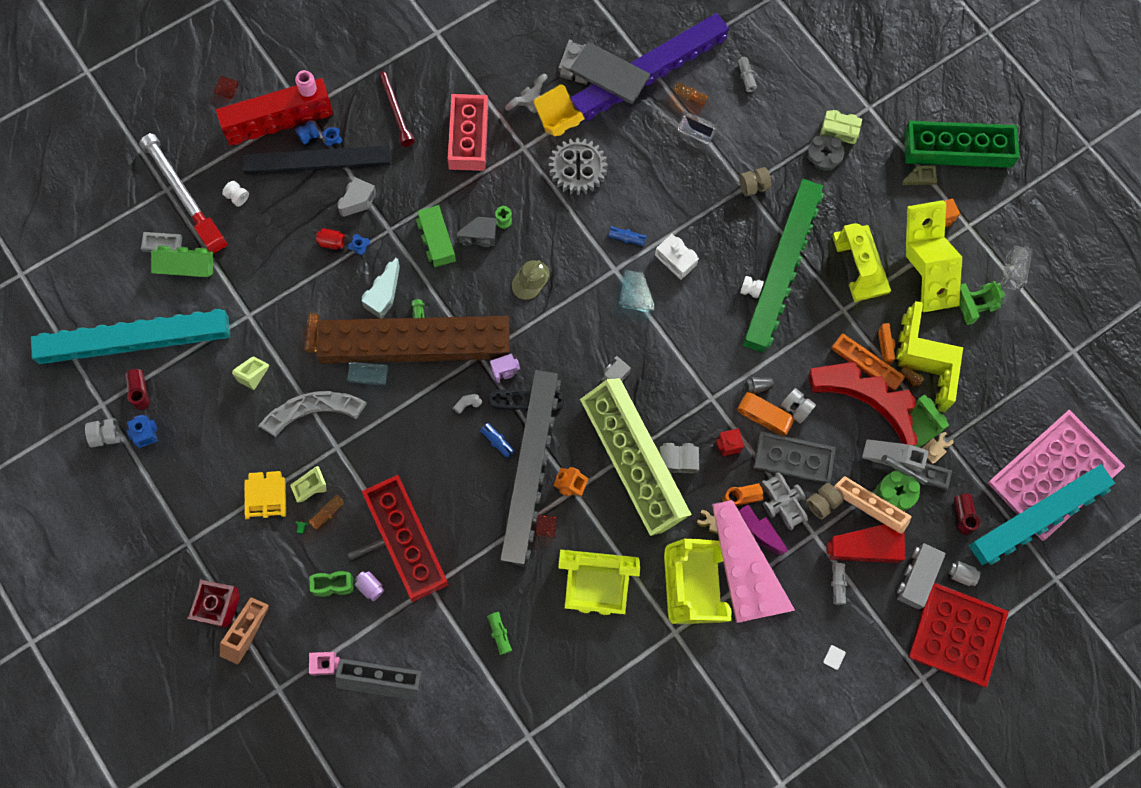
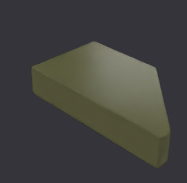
[902,166,937,185]

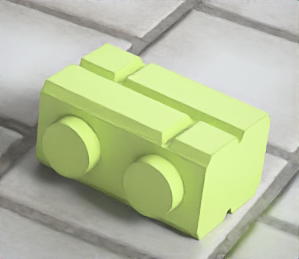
[820,110,862,144]

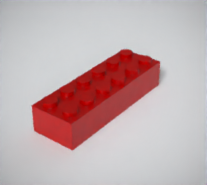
[216,78,334,146]
[362,475,449,603]

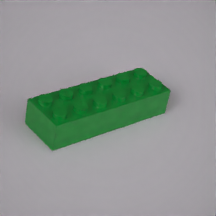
[904,121,1020,168]

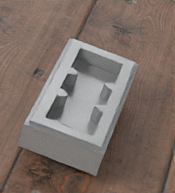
[141,232,182,252]

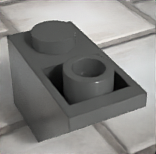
[457,217,497,247]

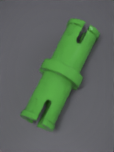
[487,612,512,655]

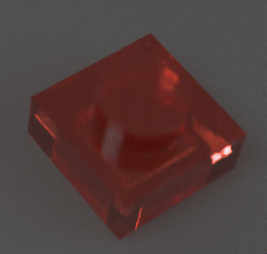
[214,76,239,100]
[536,515,557,537]

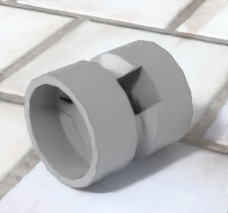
[780,388,816,424]
[85,418,121,448]

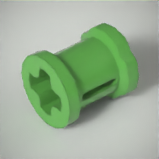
[495,206,512,229]

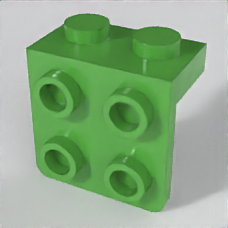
[909,395,949,448]

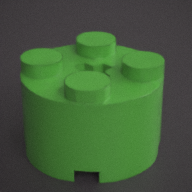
[875,471,920,512]

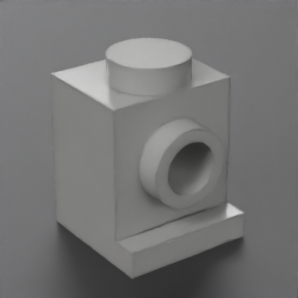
[601,356,631,382]

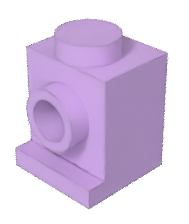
[490,354,520,384]

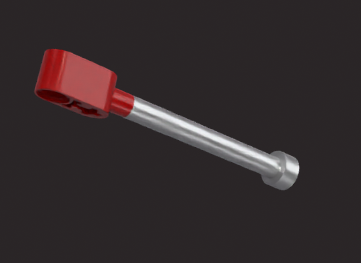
[139,134,228,254]

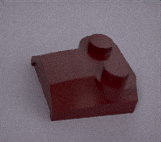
[187,580,240,628]

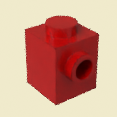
[716,428,744,457]

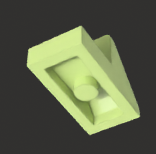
[290,466,327,502]

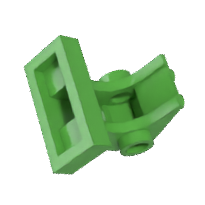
[959,281,1005,325]

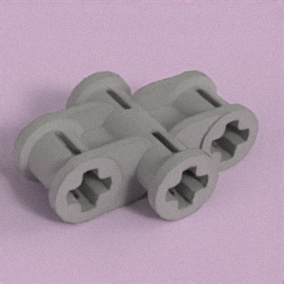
[761,472,808,530]

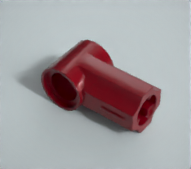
[125,369,150,410]
[953,493,981,535]

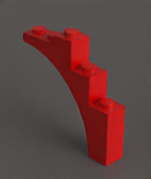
[808,362,918,446]

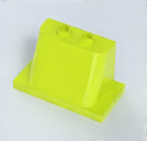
[832,224,891,302]
[559,550,640,615]

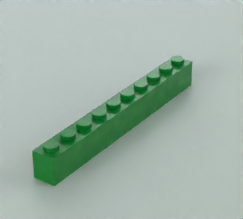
[742,179,824,353]

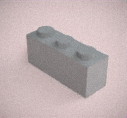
[897,543,946,610]

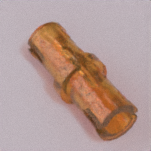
[304,313,320,353]

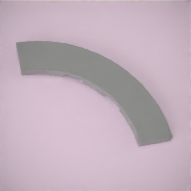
[259,391,367,438]

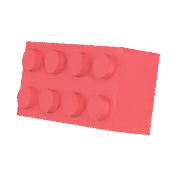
[448,94,488,171]

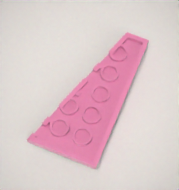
[712,500,795,623]

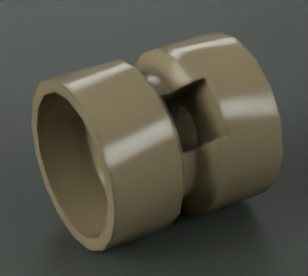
[739,167,772,196]
[806,483,844,520]

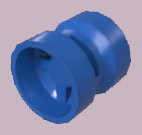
[295,120,320,145]

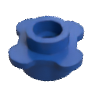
[322,128,342,147]
[348,234,370,255]

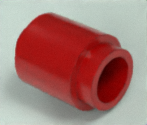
[316,228,345,250]

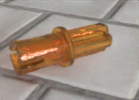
[673,82,709,106]
[308,495,344,530]

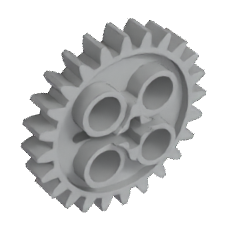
[549,138,608,195]

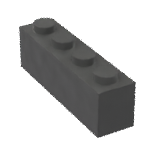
[335,659,422,701]

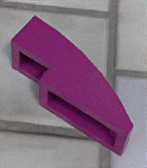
[739,505,788,556]

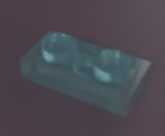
[347,362,388,386]

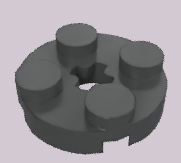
[807,135,844,171]

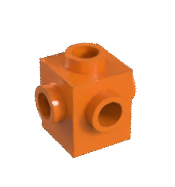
[553,467,589,497]

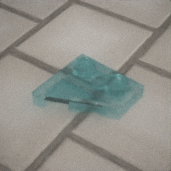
[619,270,655,313]

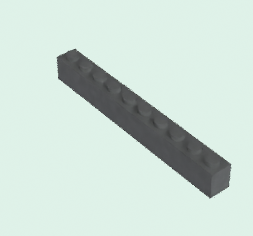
[501,370,561,567]

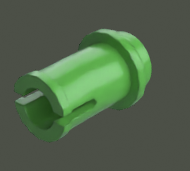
[410,299,425,318]

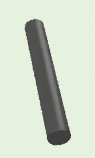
[881,455,928,485]
[348,539,386,561]

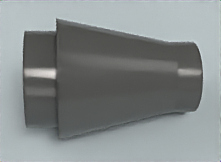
[744,377,774,395]

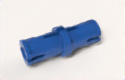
[608,226,647,247]
[480,423,515,459]

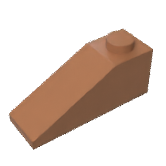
[220,598,269,664]

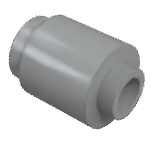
[948,561,980,586]

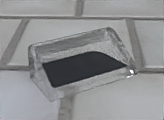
[678,111,717,144]

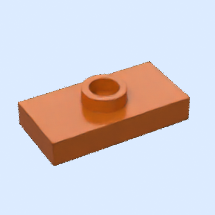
[878,323,895,365]

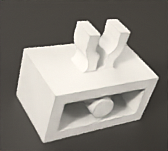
[655,234,699,280]

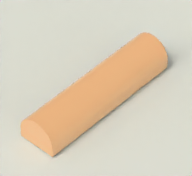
[834,476,912,534]

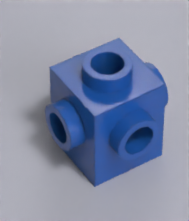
[127,415,158,448]

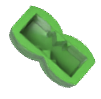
[309,571,354,597]

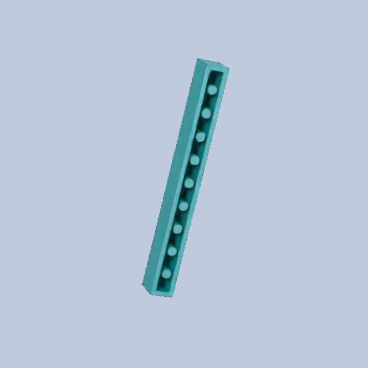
[31,309,230,364]

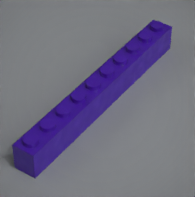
[570,13,729,122]

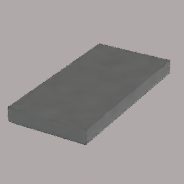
[570,42,650,104]
[753,431,836,484]

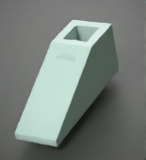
[361,258,400,319]

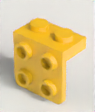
[533,85,585,136]

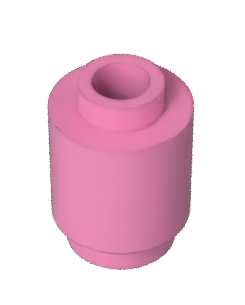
[295,70,317,97]

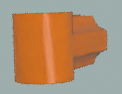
[722,483,763,507]

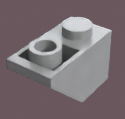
[337,177,377,217]

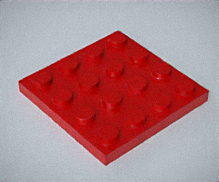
[908,583,1009,688]

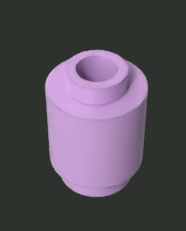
[355,571,384,601]

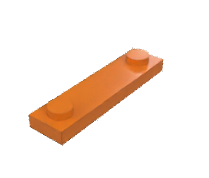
[831,333,905,392]

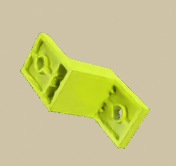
[906,201,962,312]
[896,301,963,412]

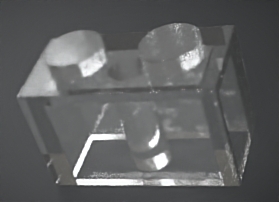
[1001,245,1032,291]

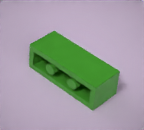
[416,205,456,268]
[151,245,213,277]

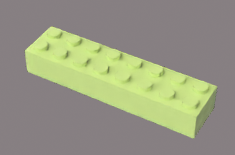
[580,378,691,536]

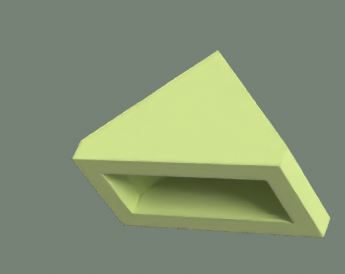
[232,356,269,390]

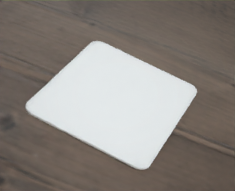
[824,645,845,670]

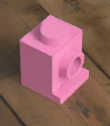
[309,652,340,676]

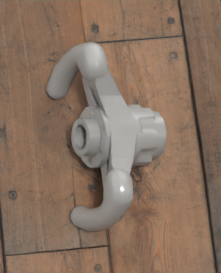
[505,74,547,113]

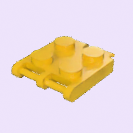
[245,471,286,519]

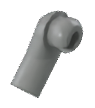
[453,394,482,414]

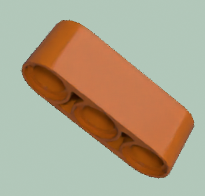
[737,392,795,436]

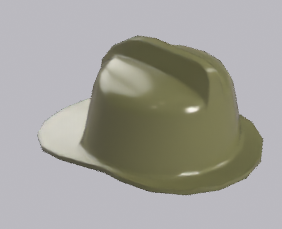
[512,260,550,300]

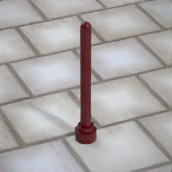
[380,71,415,147]

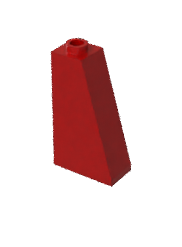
[826,524,905,563]

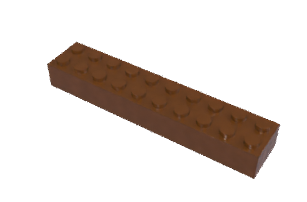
[317,316,510,364]

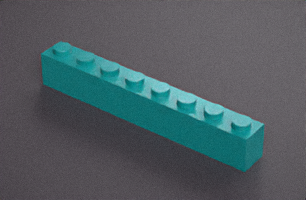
[968,464,1116,566]

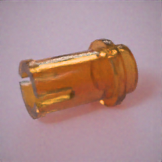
[900,365,924,388]

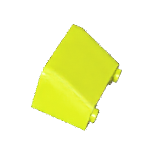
[664,539,732,624]

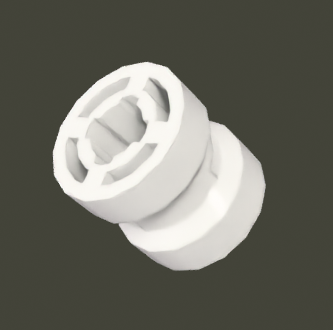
[222,181,249,206]
[740,276,764,299]

